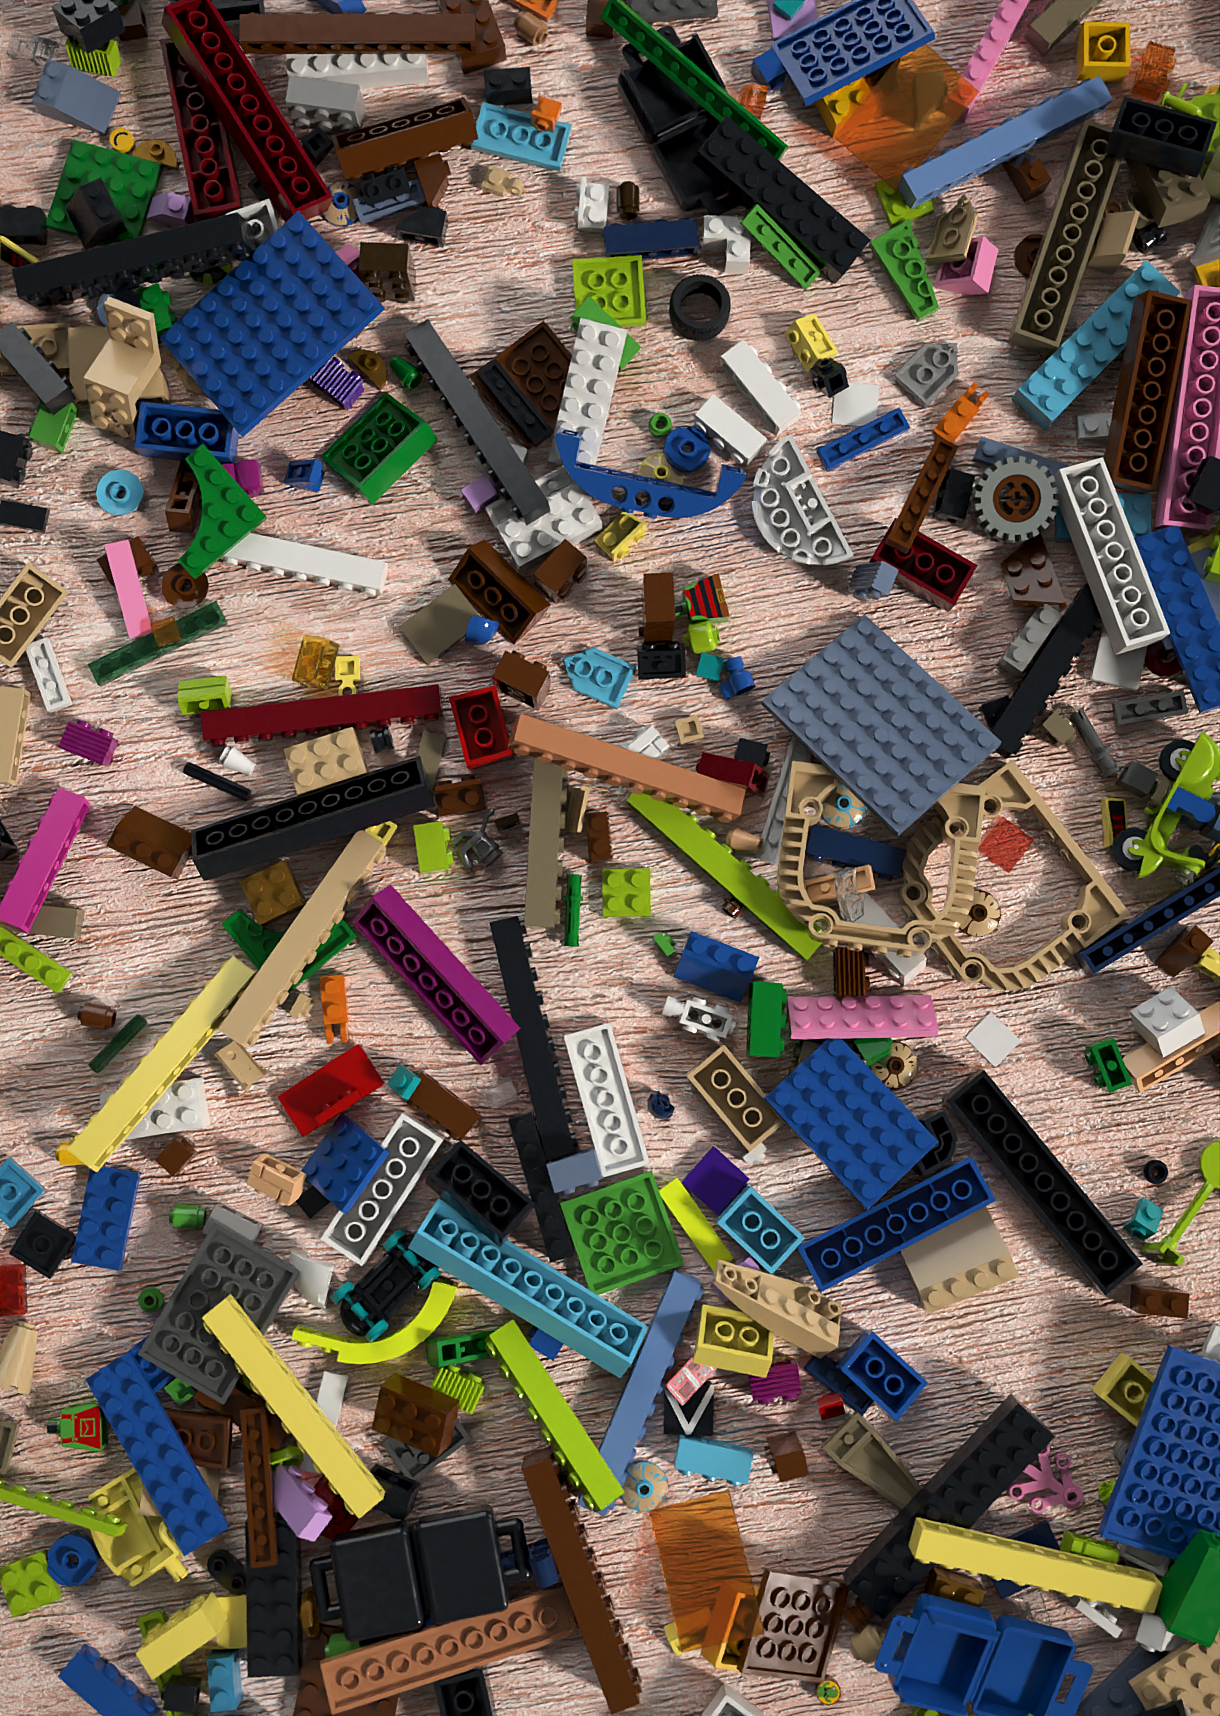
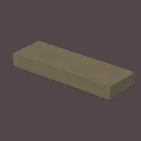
[417,730,447,795]

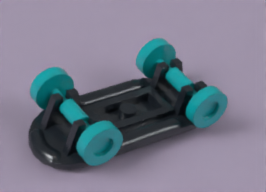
[331,1229,441,1343]

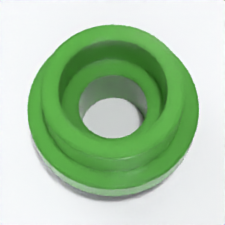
[649,413,672,437]
[138,1287,164,1313]

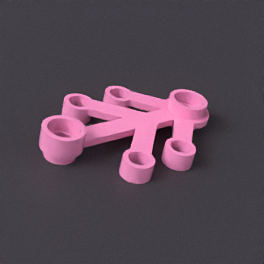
[1008,1445,1083,1513]

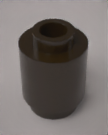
[616,181,640,220]

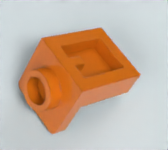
[531,96,562,133]

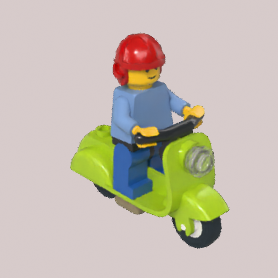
[1111,731,1220,886]

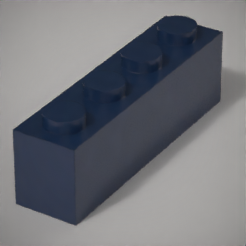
[604,217,699,260]
[805,825,906,882]

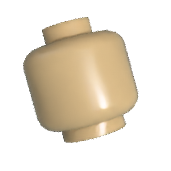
[850,1623,886,1664]

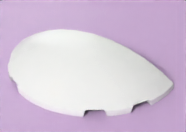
[752,434,854,565]

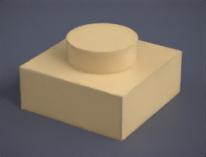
[674,715,704,745]
[289,993,313,1019]

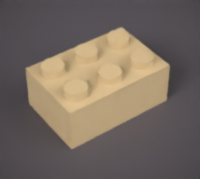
[283,727,369,795]

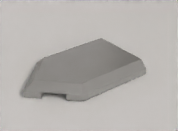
[892,343,959,408]

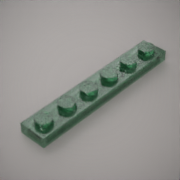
[88,601,228,687]

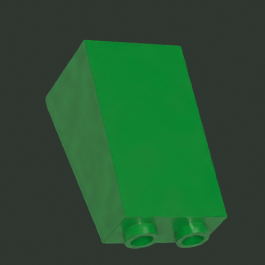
[1156,1529,1220,1648]

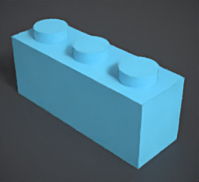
[674,1435,754,1486]

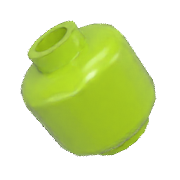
[684,621,720,654]

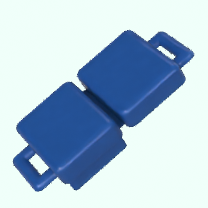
[875,1594,1093,1716]

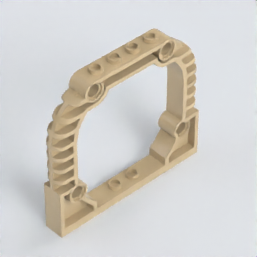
[898,760,1130,991]
[777,761,986,958]

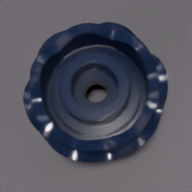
[647,1091,675,1120]

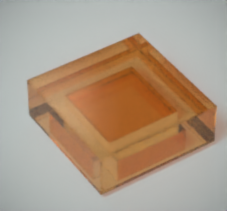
[150,616,182,648]

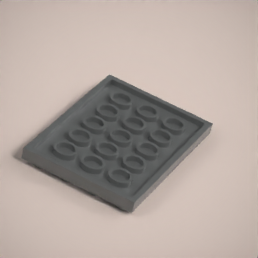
[138,1221,300,1405]

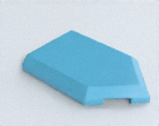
[562,647,637,709]

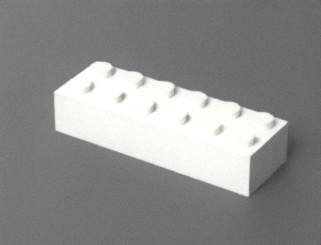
[286,54,429,89]
[321,1112,445,1266]

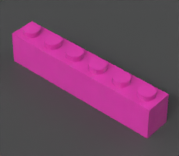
[0,788,91,934]

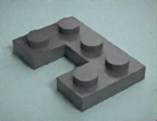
[382,1417,472,1481]

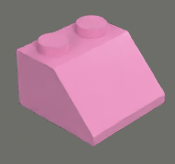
[934,236,998,296]

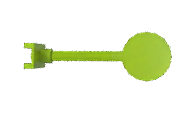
[1140,1141,1220,1266]

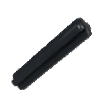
[183,762,251,801]

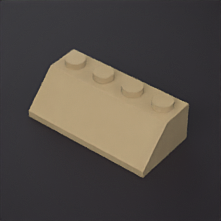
[0,563,69,668]

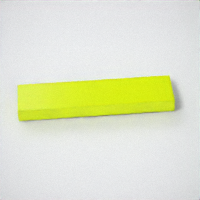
[659,1177,734,1272]

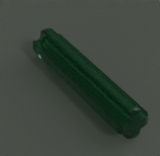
[89,1014,147,1073]

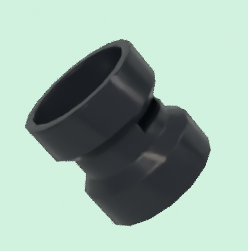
[1133,222,1167,254]

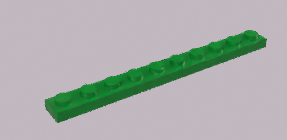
[600,0,789,161]

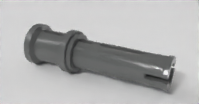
[1069,709,1122,779]

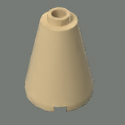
[0,1321,38,1394]

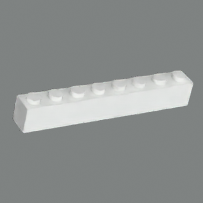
[219,533,388,596]

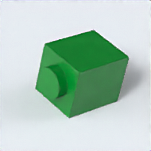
[853,1038,893,1067]

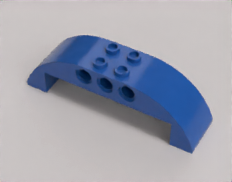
[556,428,746,519]

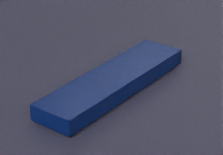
[816,407,910,472]

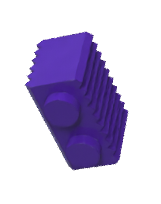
[309,357,365,411]

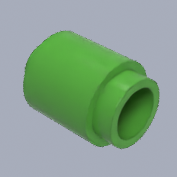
[169,1204,207,1230]

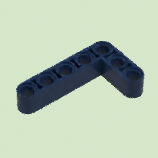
[502,1538,559,1589]

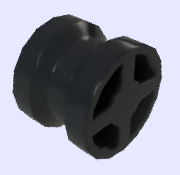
[370,726,395,754]

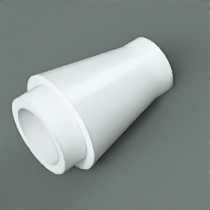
[218,745,256,776]

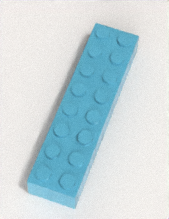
[1012,260,1180,430]

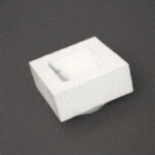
[741,1142,767,1165]

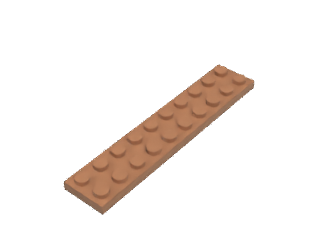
[320,1583,578,1715]

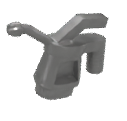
[452,808,503,870]

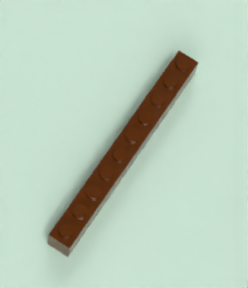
[239,12,477,54]

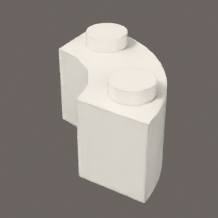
[1135,1609,1190,1654]

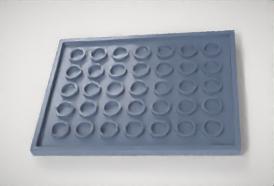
[761,614,1002,837]

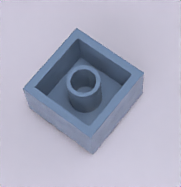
[546,1147,602,1196]

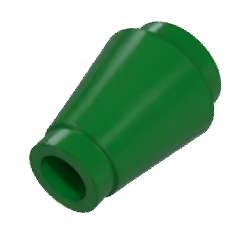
[389,355,423,389]

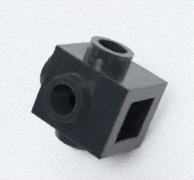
[811,357,849,398]

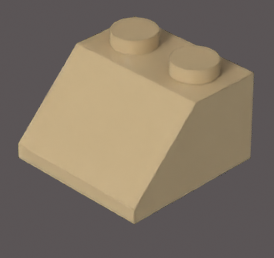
[1086,210,1140,275]

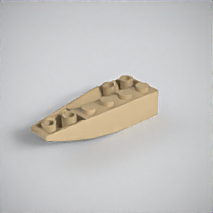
[713,1260,842,1358]

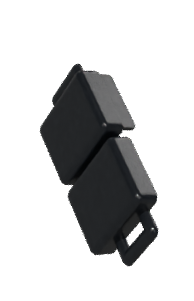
[618,25,742,216]
[309,1504,532,1642]

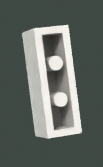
[694,394,767,467]

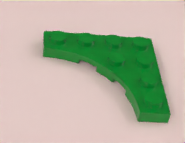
[178,444,267,580]
[222,909,358,993]

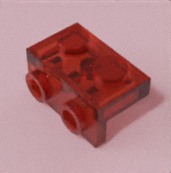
[0,1263,28,1316]

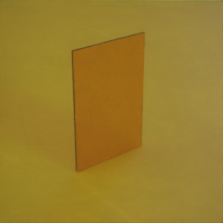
[834,44,979,193]
[649,1490,765,1653]

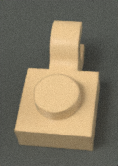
[481,165,524,197]

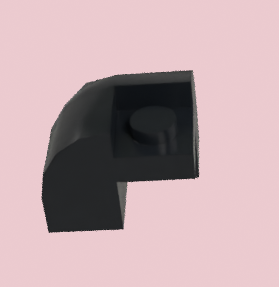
[911,1109,958,1176]

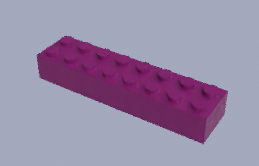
[352,884,521,1065]

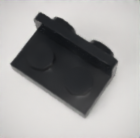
[637,641,686,680]

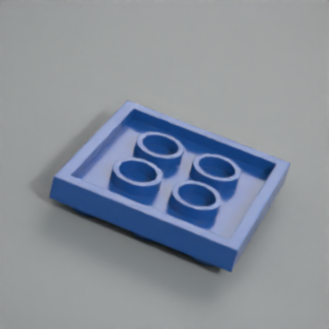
[301,1113,390,1214]

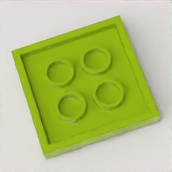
[572,255,646,328]

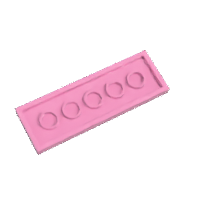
[787,995,939,1039]

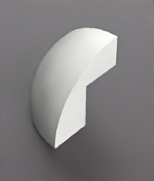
[289,1249,335,1309]

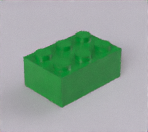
[746,982,787,1057]

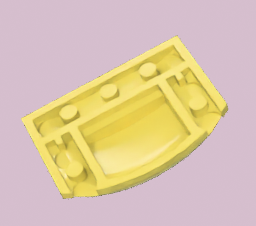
[88,1468,184,1587]

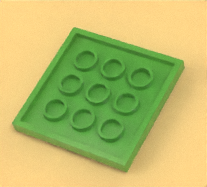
[560,1170,684,1295]

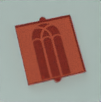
[978,816,1034,873]

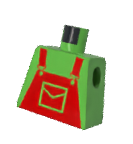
[47,1399,108,1451]

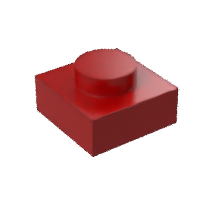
[816,1392,845,1421]

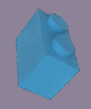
[207,1648,242,1712]

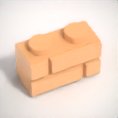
[247,1153,307,1206]

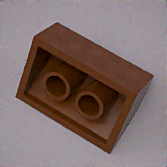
[106,806,192,879]

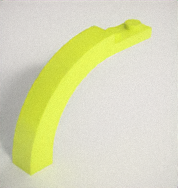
[291,1278,459,1364]

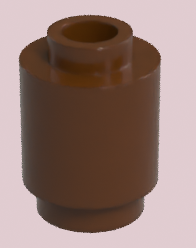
[77,1002,117,1030]

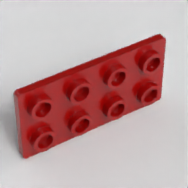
[278,1044,384,1137]

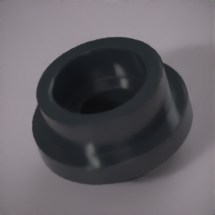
[1143,1159,1168,1184]

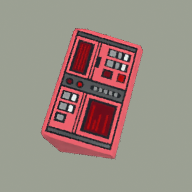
[665,1355,716,1406]

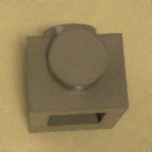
[1036,708,1077,748]

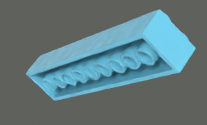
[408,1198,649,1378]

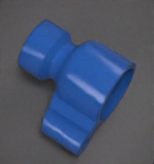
[718,656,756,700]

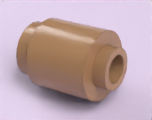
[514,11,548,46]

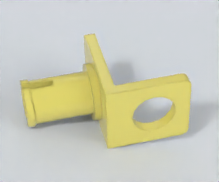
[149,1521,189,1582]

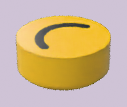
[109,128,135,154]

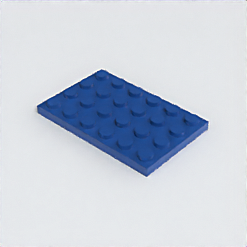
[771,0,935,106]
[764,1038,938,1210]

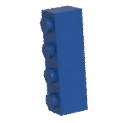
[58,1643,160,1716]

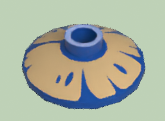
[322,182,363,227]

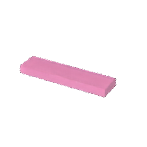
[104,539,153,639]

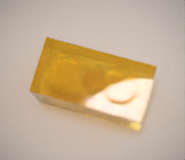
[291,635,340,690]

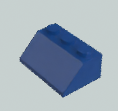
[673,931,759,1003]

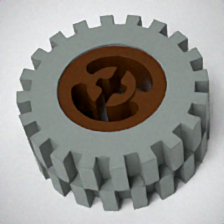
[969,456,1059,544]

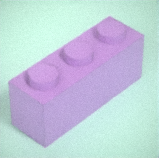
[272,1464,333,1542]

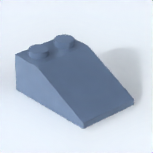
[32,59,121,136]

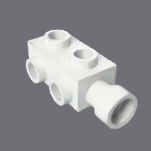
[662,996,736,1041]

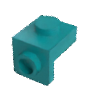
[387,1064,421,1100]
[1123,1197,1164,1241]

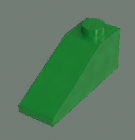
[425,1328,499,1367]

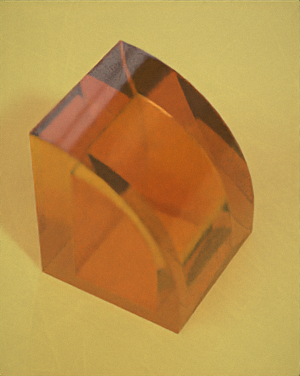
[737,84,769,120]

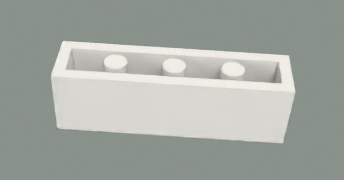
[720,339,801,436]

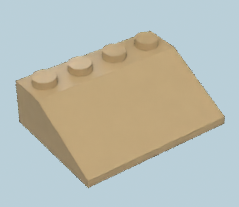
[899,1206,1019,1314]

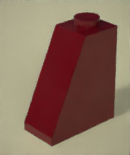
[696,752,770,798]

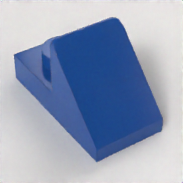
[283,459,324,493]

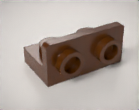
[433,776,487,818]

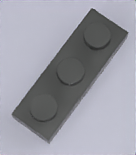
[1111,690,1188,726]

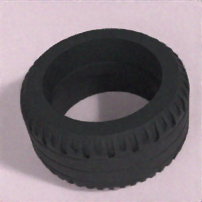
[669,274,731,341]

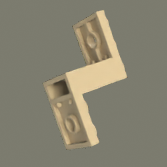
[83,297,161,440]

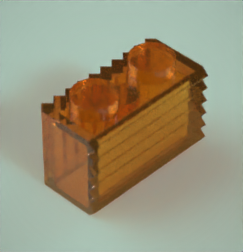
[1130,41,1177,101]

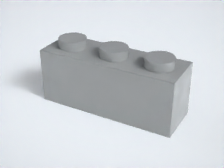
[996,604,1062,678]

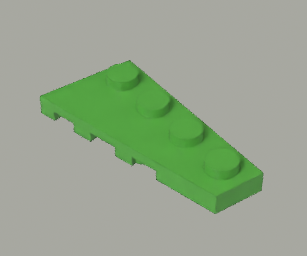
[869,219,939,322]

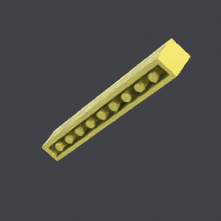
[67,956,256,1172]
[202,1294,386,1518]
[908,1517,1162,1613]

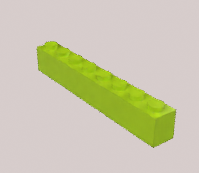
[484,1319,625,1513]

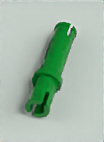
[563,874,583,947]

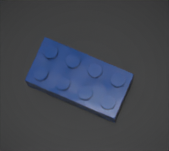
[135,402,239,464]

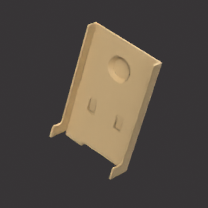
[563,785,610,833]
[214,1041,268,1102]

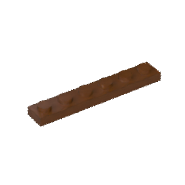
[885,436,959,554]
[240,1406,278,1568]

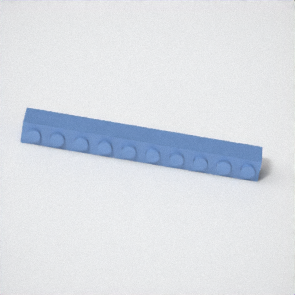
[897,75,1113,210]
[578,1268,704,1517]

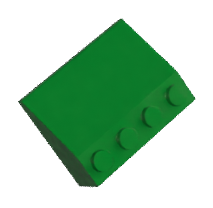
[320,392,438,505]

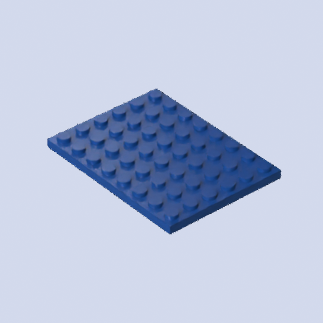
[159,211,385,437]
[1098,1344,1220,1560]

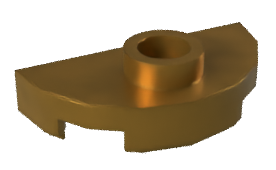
[132,140,179,171]
[347,349,387,390]
[298,1586,321,1640]

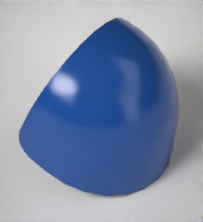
[464,616,499,646]

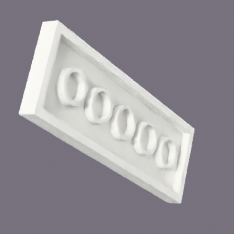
[548,318,628,465]
[564,1023,650,1177]

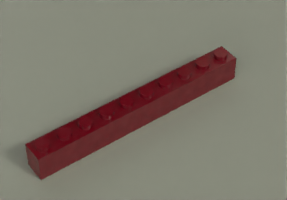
[200,684,444,747]

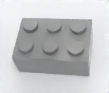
[285,75,366,133]

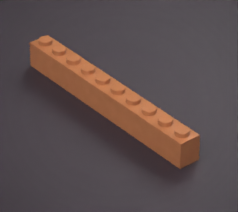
[508,713,746,823]

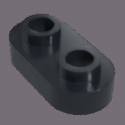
[207,1549,246,1595]

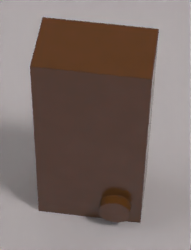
[638,572,676,643]

